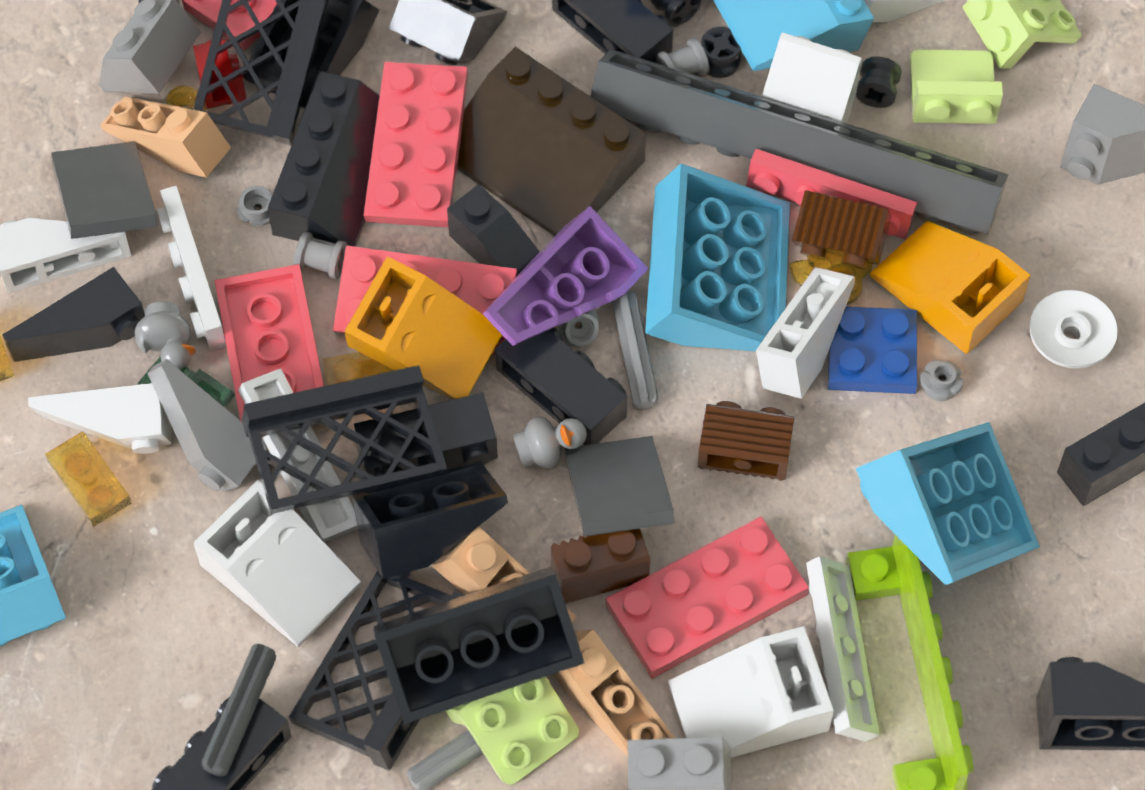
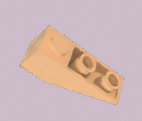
[100,96,231,178]
[432,527,577,622]
[552,629,675,756]

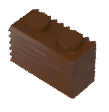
[792,190,891,269]
[697,401,795,481]
[551,529,650,604]

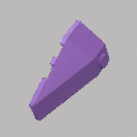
[483,206,648,346]

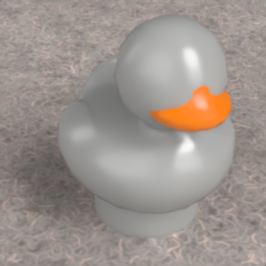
[134,301,196,370]
[513,416,587,469]

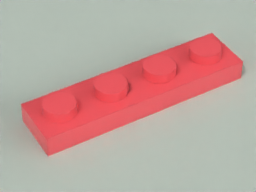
[746,149,917,240]

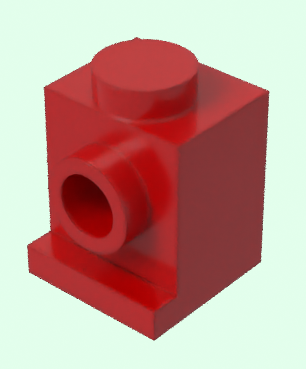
[193,39,247,109]

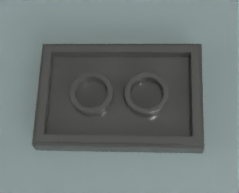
[51,141,157,239]
[565,436,675,536]

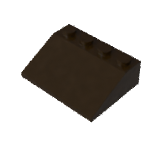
[457,46,646,236]

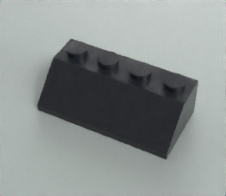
[268,71,380,247]
[373,566,585,724]

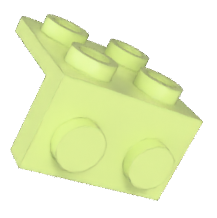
[962,0,1081,69]
[910,50,1003,124]
[445,676,579,785]

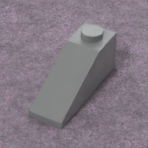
[147,359,268,492]

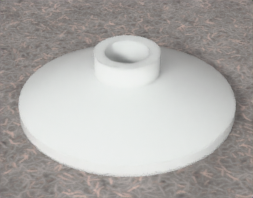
[1029,290,1118,368]

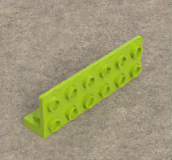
[846,535,974,790]

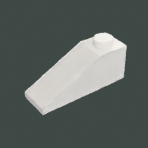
[0,218,131,293]
[756,267,855,399]
[28,383,172,454]

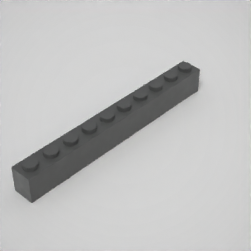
[590,49,1009,234]

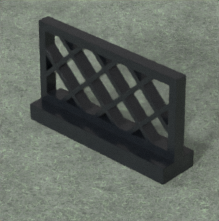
[193,0,329,145]
[242,365,447,514]
[289,570,466,771]

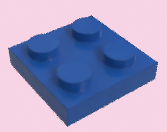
[828,307,917,394]

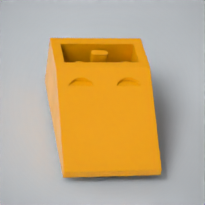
[870,221,1031,355]
[344,256,502,400]

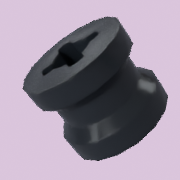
[650,0,702,26]
[701,26,741,78]
[856,56,902,108]

